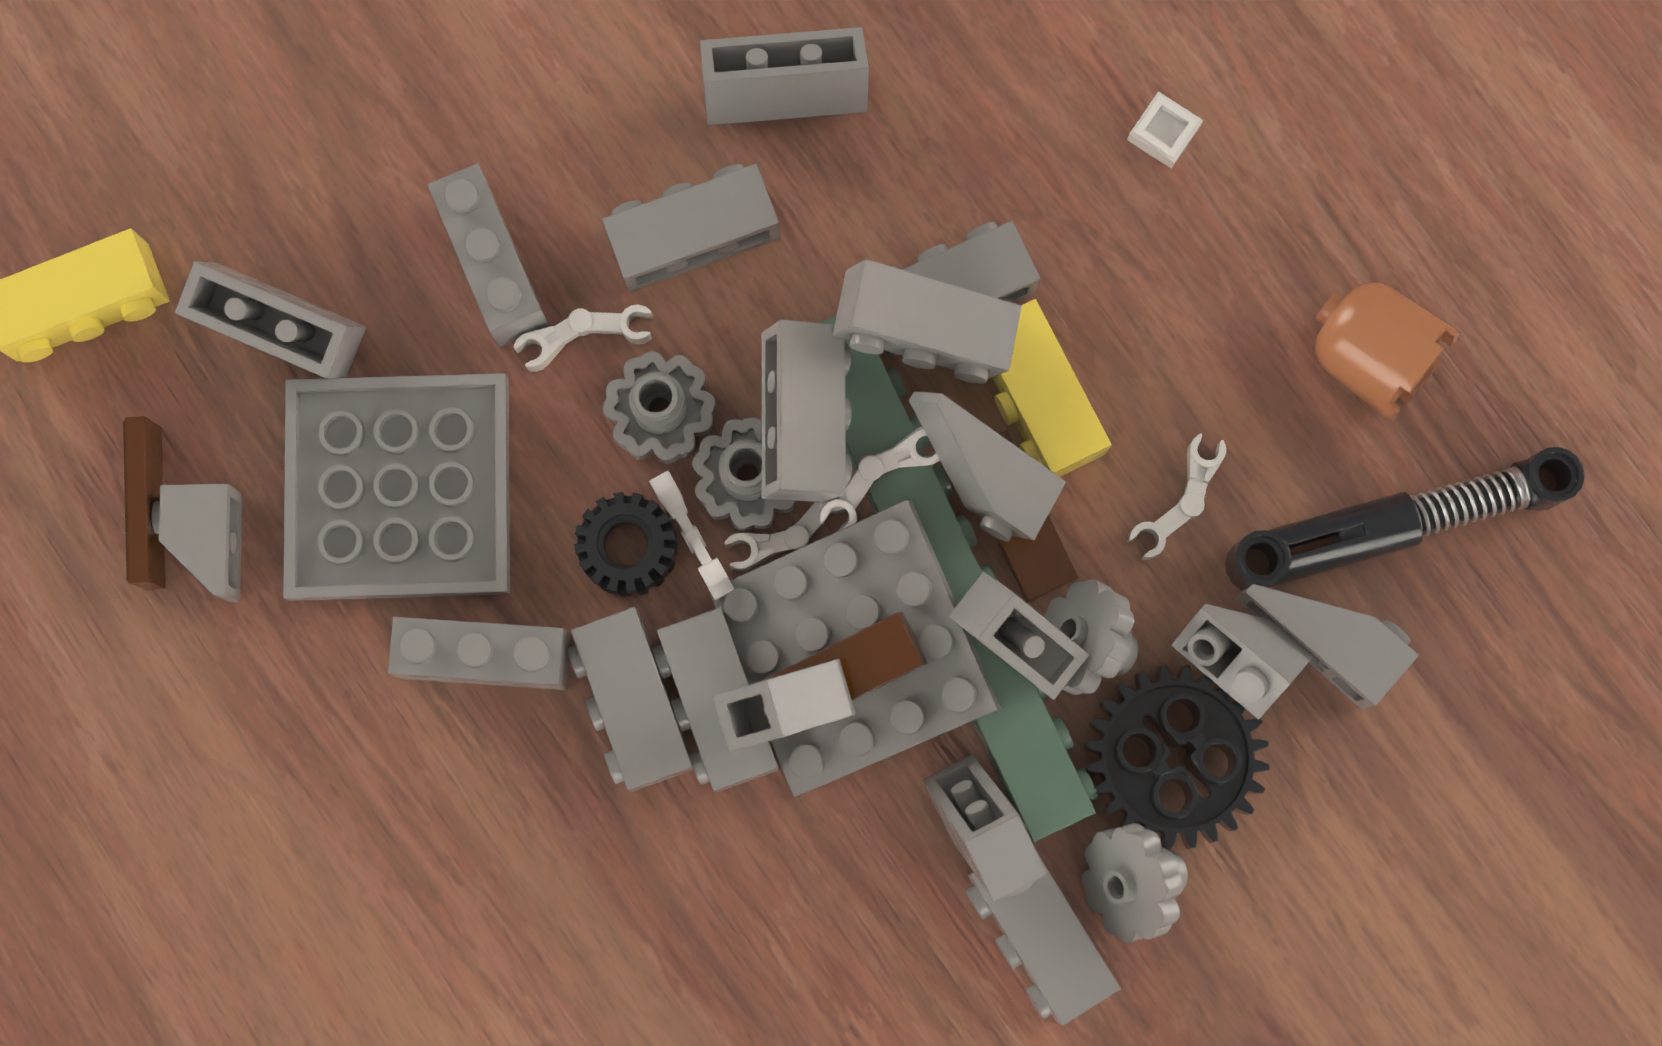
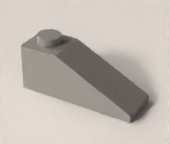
[909,391,1066,542]
[1235,584,1419,710]

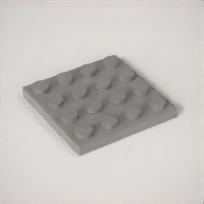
[283,373,510,601]
[709,500,1002,797]

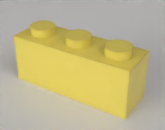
[0,228,170,362]
[992,299,1112,477]

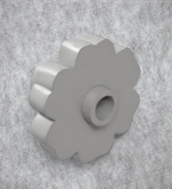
[603,351,716,464]
[692,417,796,531]
[1043,579,1139,695]
[1082,823,1188,943]

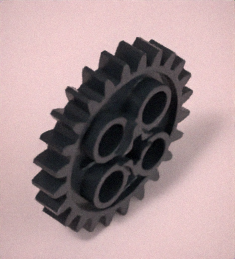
[1083,665,1270,849]

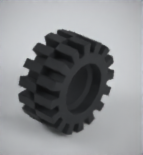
[574,492,678,597]

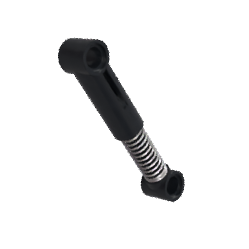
[1225,447,1585,590]

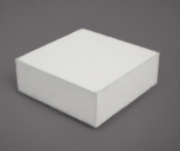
[1127,91,1203,169]

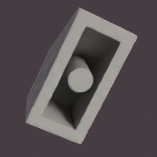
[152,484,243,602]
[948,572,1089,700]

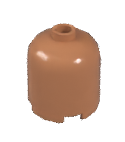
[1315,282,1460,421]

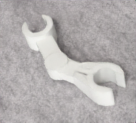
[514,305,653,372]
[819,427,940,531]
[1127,433,1226,560]
[649,471,734,600]
[724,502,846,572]

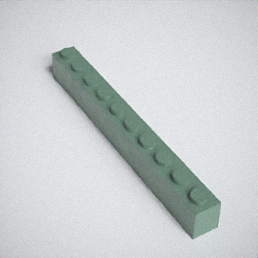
[819,315,1098,842]

